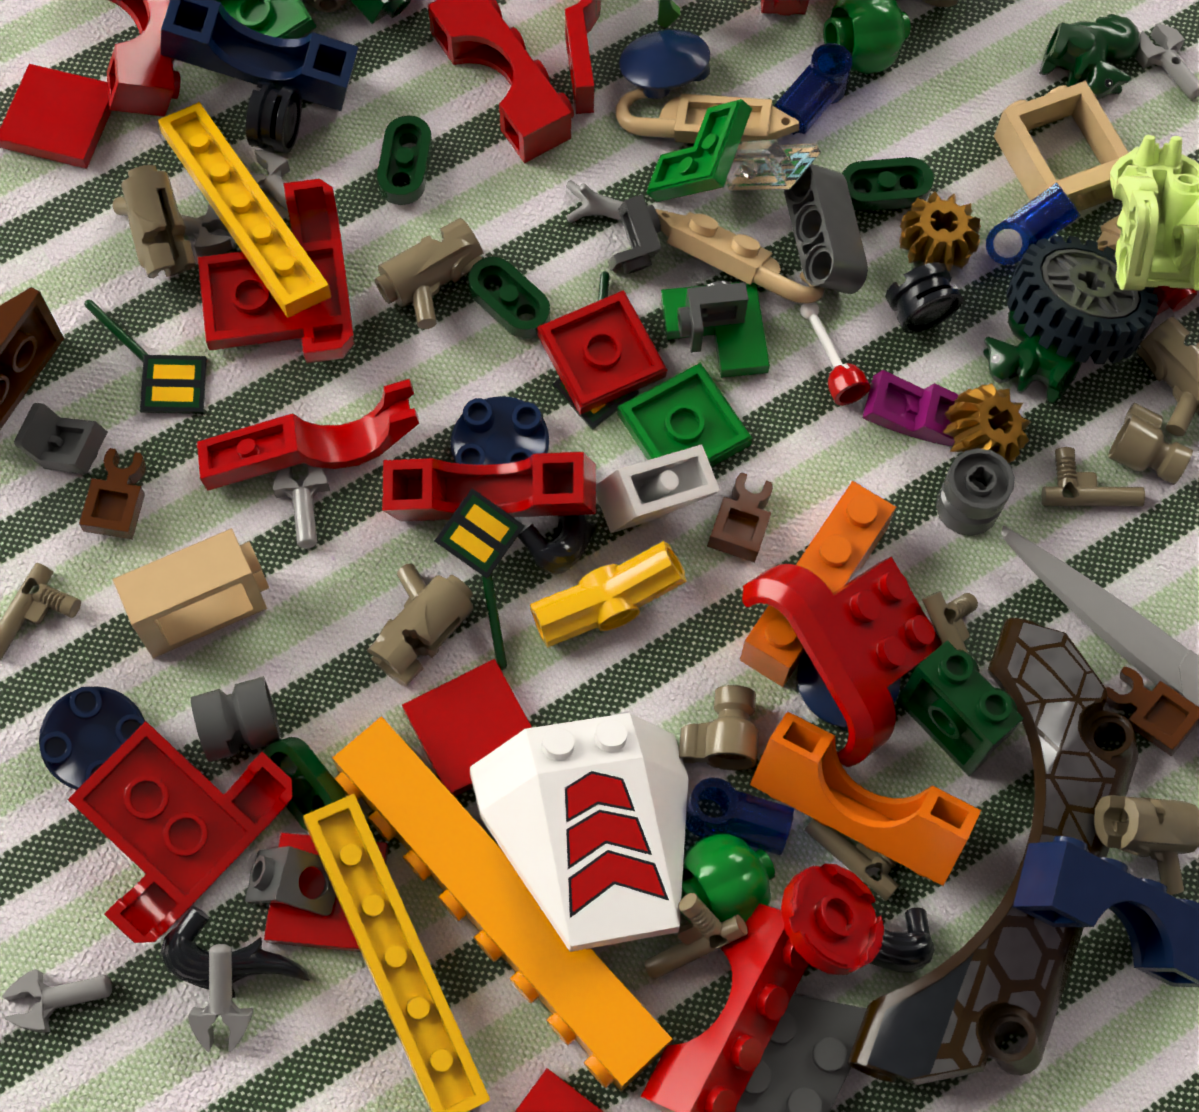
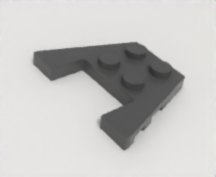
[735,994,867,1112]

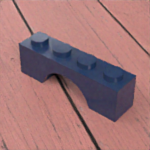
[161,0,358,111]
[1013,836,1199,987]

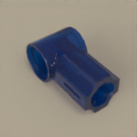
[774,43,852,135]
[986,182,1081,265]
[686,777,794,855]

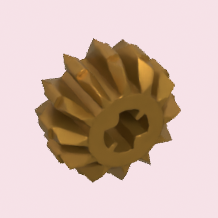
[899,191,981,272]
[943,383,1031,463]

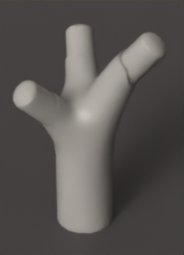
[566,180,623,223]

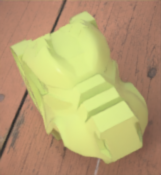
[1110,135,1199,291]

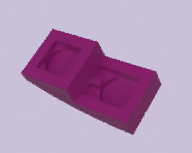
[862,370,958,447]

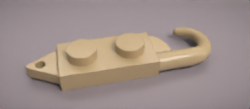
[616,89,799,148]
[656,209,824,303]

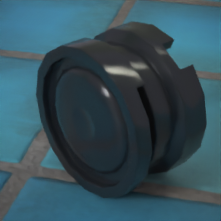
[246,81,302,154]
[885,262,964,333]

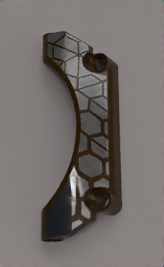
[847,618,1139,1085]

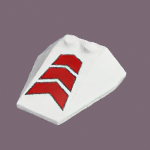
[470,713,688,952]

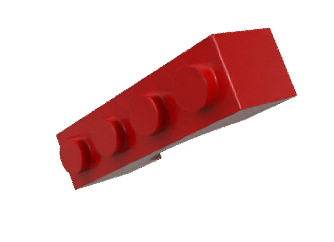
[107,0,181,117]
[428,0,574,164]
[382,452,596,521]
[641,903,809,1112]

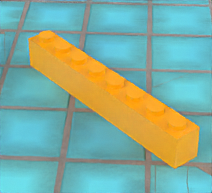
[332,716,672,1091]

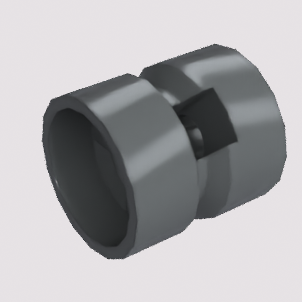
[936,448,1015,536]
[191,676,282,762]

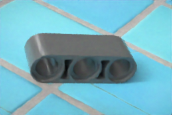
[784,163,868,294]

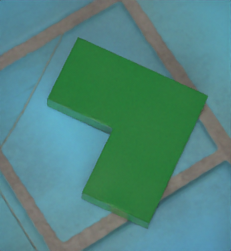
[647,99,752,202]
[661,282,770,378]

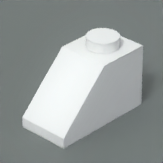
[596,444,720,533]

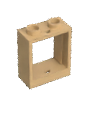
[994,81,1129,224]
[112,528,269,658]

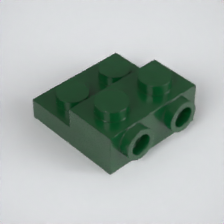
[896,640,1024,776]

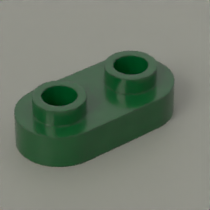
[377,115,432,205]
[842,157,934,211]
[469,257,550,339]
[264,737,346,831]

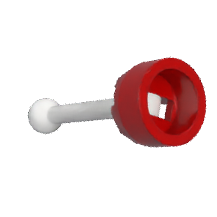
[800,302,871,406]

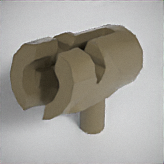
[112,165,196,279]
[374,218,484,329]
[1136,316,1199,436]
[367,564,474,687]
[1094,795,1199,895]

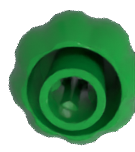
[823,0,911,74]
[680,834,775,923]

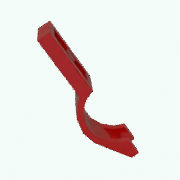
[565,0,601,114]
[197,379,419,491]

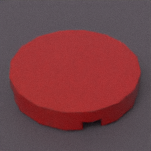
[781,863,884,975]

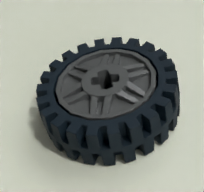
[1006,236,1159,364]

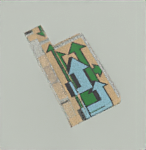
[725,139,821,191]

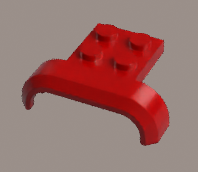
[198,178,354,363]
[742,556,942,768]
[67,721,292,943]

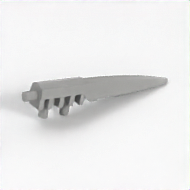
[1001,526,1199,707]

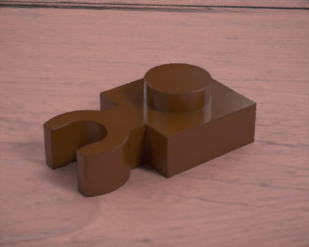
[79,448,146,540]
[707,473,773,563]
[1106,667,1199,757]

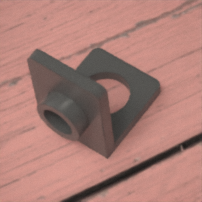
[245,846,336,916]

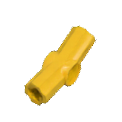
[530,541,687,648]

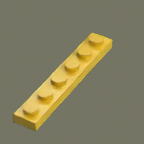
[158,102,331,318]
[303,794,490,1112]

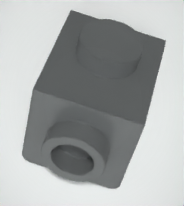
[608,194,662,274]
[677,281,748,353]
[14,403,108,475]

